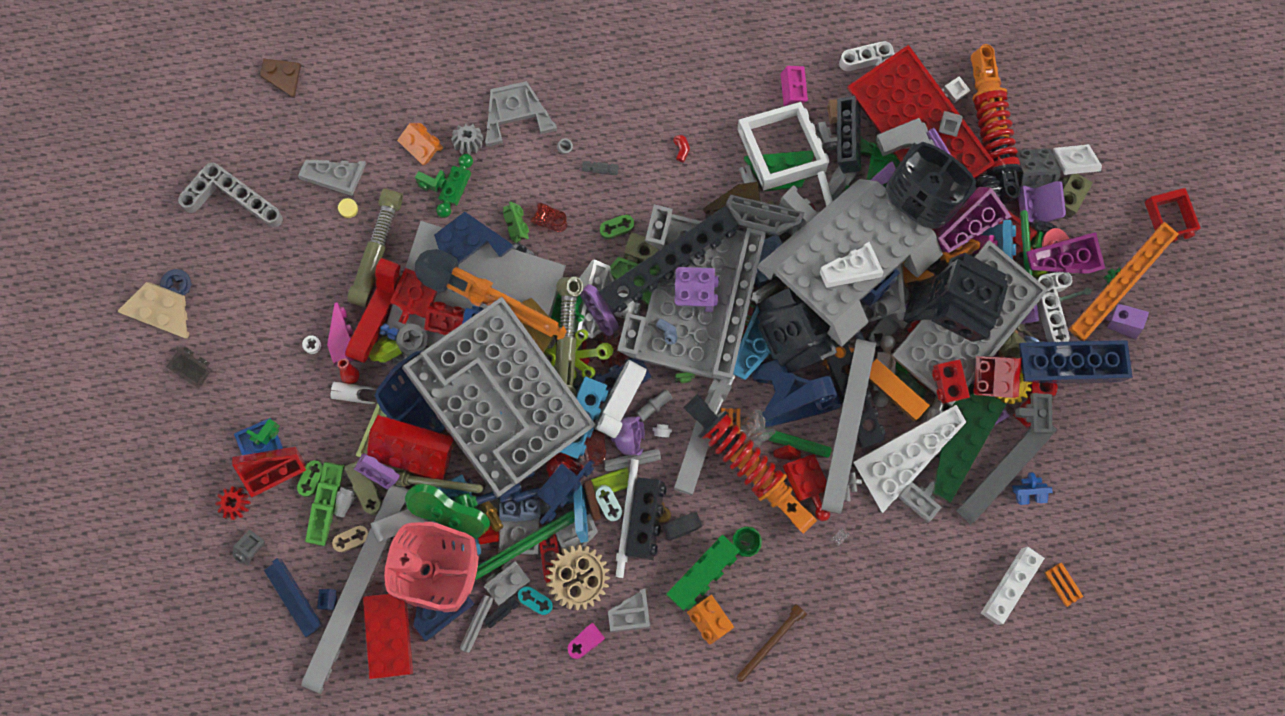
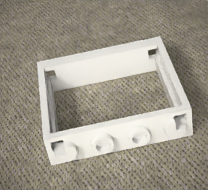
[737,102,829,190]

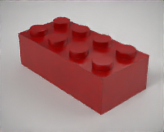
[367,415,454,480]
[363,594,413,679]

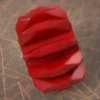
[215,486,251,520]

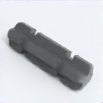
[582,161,619,175]

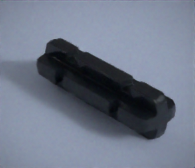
[1031,219,1057,233]
[484,597,520,628]

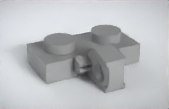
[898,481,942,523]

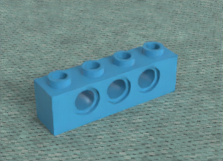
[560,376,608,459]

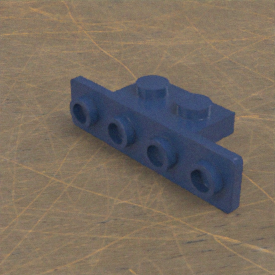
[537,460,595,525]

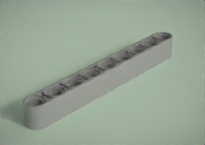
[821,339,876,514]

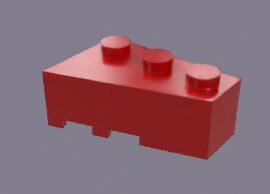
[232,447,306,498]

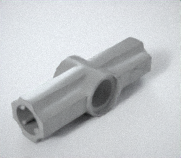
[705,375,735,415]

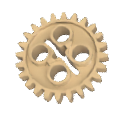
[545,545,610,610]

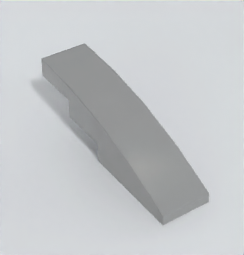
[674,420,711,496]

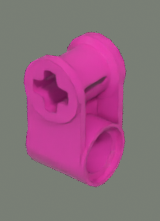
[568,623,605,659]

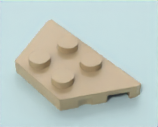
[118,282,189,338]

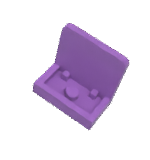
[1017,181,1066,225]
[675,267,718,312]

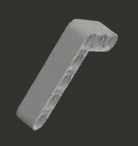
[178,163,283,227]

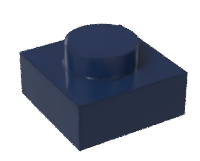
[317,589,337,610]

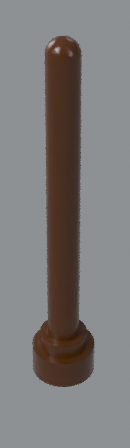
[737,604,807,682]

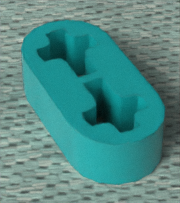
[518,587,553,615]

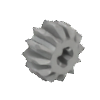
[451,123,483,155]

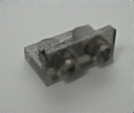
[166,346,212,389]

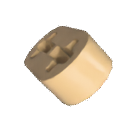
[332,526,369,553]

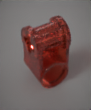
[530,203,568,232]
[585,428,606,466]

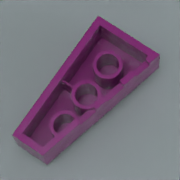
[934,187,1012,253]

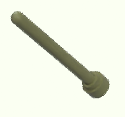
[395,470,483,493]

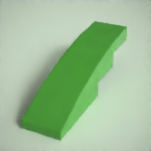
[305,462,345,546]

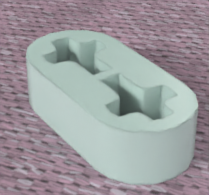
[595,485,622,521]

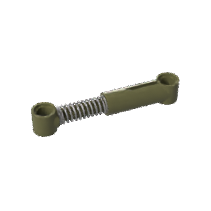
[347,188,403,308]
[555,277,583,398]

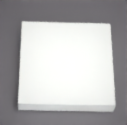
[1053,144,1102,175]

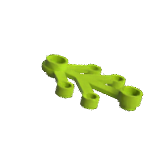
[543,329,613,379]

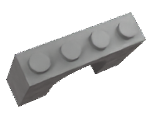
[876,118,935,203]

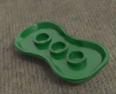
[405,484,490,539]

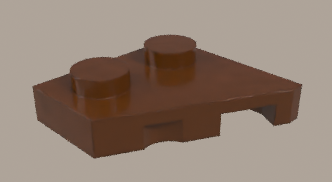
[260,58,301,98]

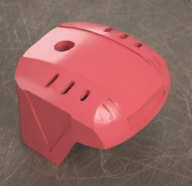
[384,522,479,612]

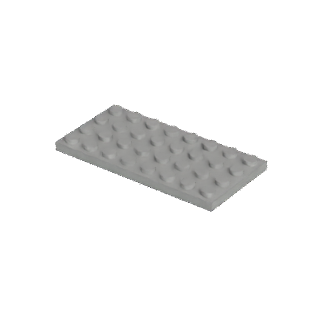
[891,240,1048,406]

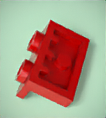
[424,301,465,335]

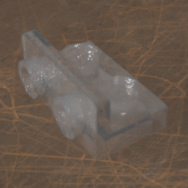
[740,410,775,447]

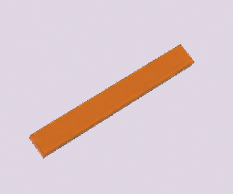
[1068,222,1178,341]

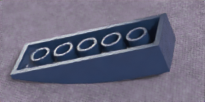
[1019,340,1133,383]

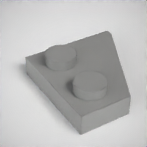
[556,513,598,552]
[608,589,650,633]

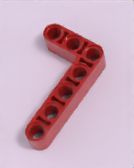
[345,258,401,363]

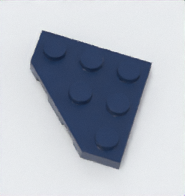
[414,566,475,642]

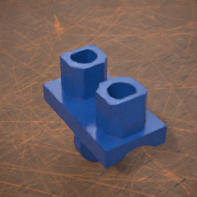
[1012,472,1053,505]

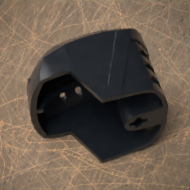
[886,142,977,229]

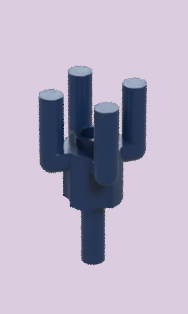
[476,471,540,505]

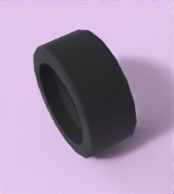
[663,512,703,541]

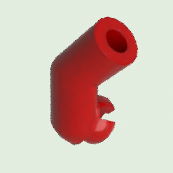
[673,135,690,163]

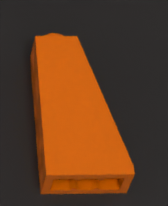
[869,359,930,422]

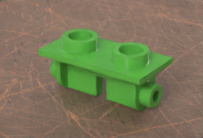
[502,202,529,243]

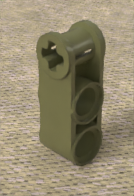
[344,461,382,515]

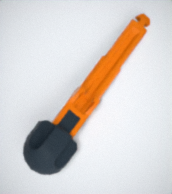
[415,249,567,339]

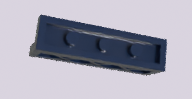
[264,558,323,638]

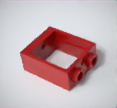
[1144,188,1201,243]

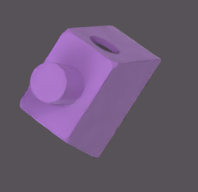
[1104,304,1149,340]

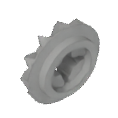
[396,324,428,355]

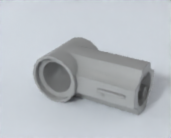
[822,166,857,201]

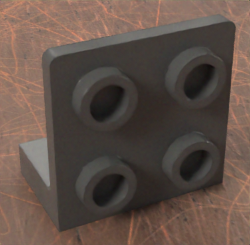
[1015,148,1061,189]

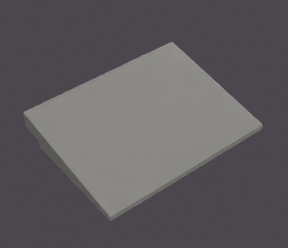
[387,221,566,346]
[402,297,595,497]

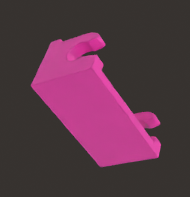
[781,66,808,107]

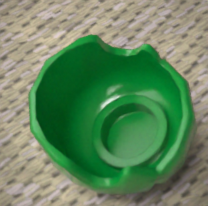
[732,526,762,557]

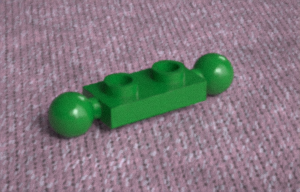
[436,154,473,218]

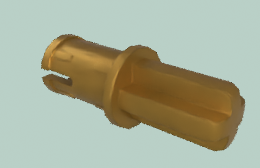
[478,501,504,532]

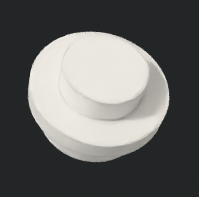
[652,424,672,437]

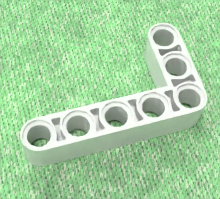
[839,41,895,71]

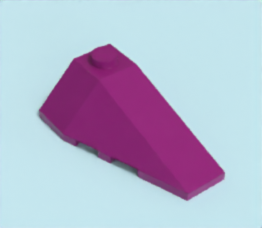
[1026,232,1105,274]

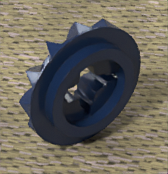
[160,269,192,296]

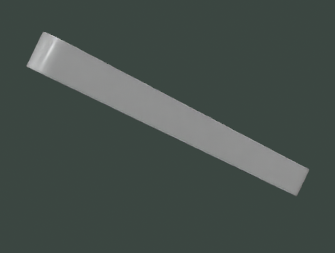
[301,484,410,694]

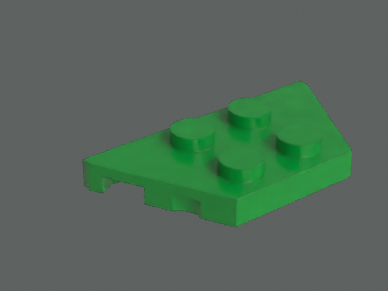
[744,150,814,191]

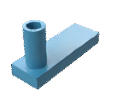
[566,482,589,543]

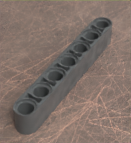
[956,425,1057,525]

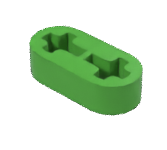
[600,215,634,239]
[297,460,323,497]

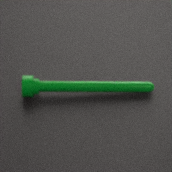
[1020,210,1033,276]

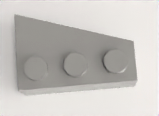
[779,185,820,235]

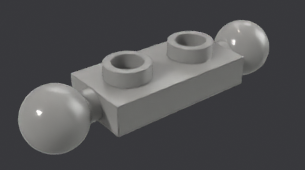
[872,335,896,407]

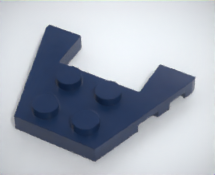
[434,212,514,293]

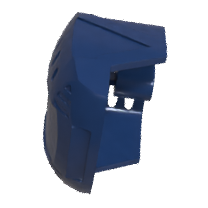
[375,350,445,433]

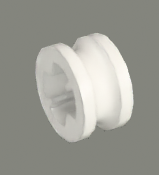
[302,336,321,354]

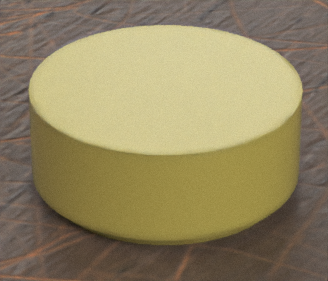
[338,198,358,218]

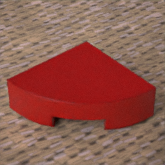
[773,445,801,460]

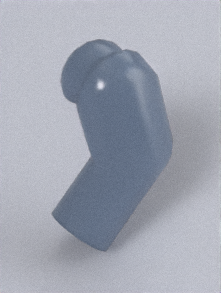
[656,318,678,345]

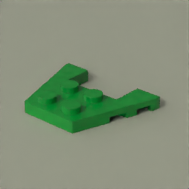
[844,136,905,191]

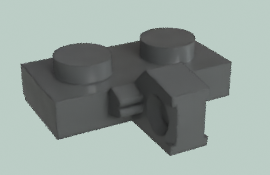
[1015,393,1052,434]

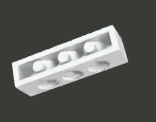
[981,547,1045,625]

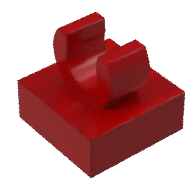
[478,526,499,544]

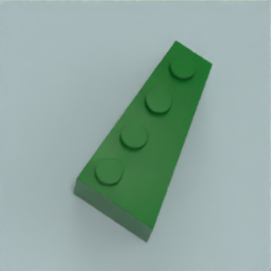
[666,534,740,611]

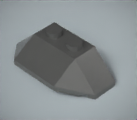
[726,195,805,236]

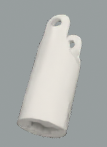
[331,382,377,404]

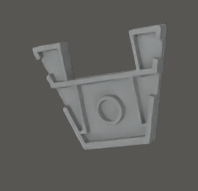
[485,81,557,146]

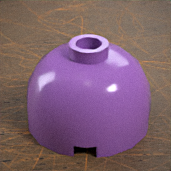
[611,417,645,455]

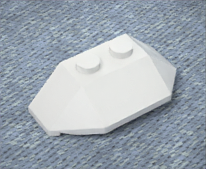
[573,260,614,339]

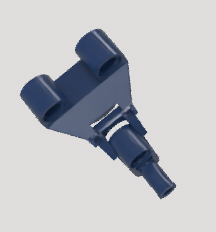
[751,360,842,428]

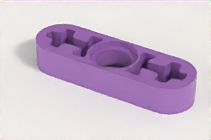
[580,284,619,336]

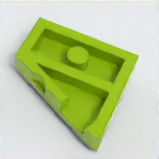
[368,336,402,363]

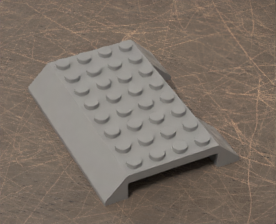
[757,179,943,347]
[617,205,766,379]

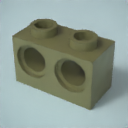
[1061,174,1093,218]

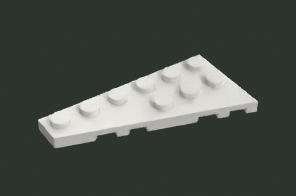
[853,405,966,513]

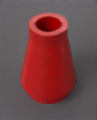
[337,358,359,384]

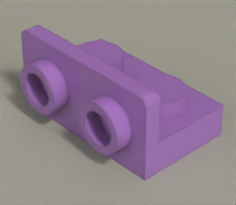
[354,453,400,490]

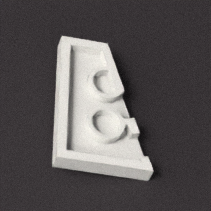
[820,242,884,288]

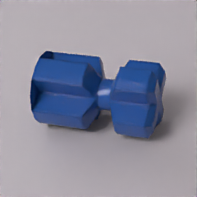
[379,323,399,341]

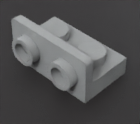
[484,561,530,606]

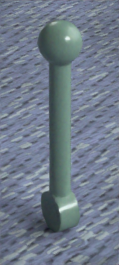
[1059,287,1092,303]

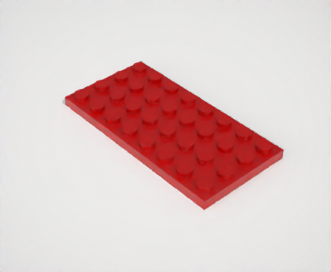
[847,45,995,178]

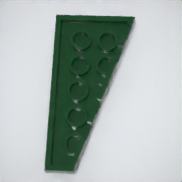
[932,384,1006,503]

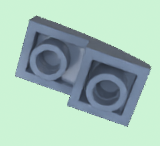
[498,498,540,521]

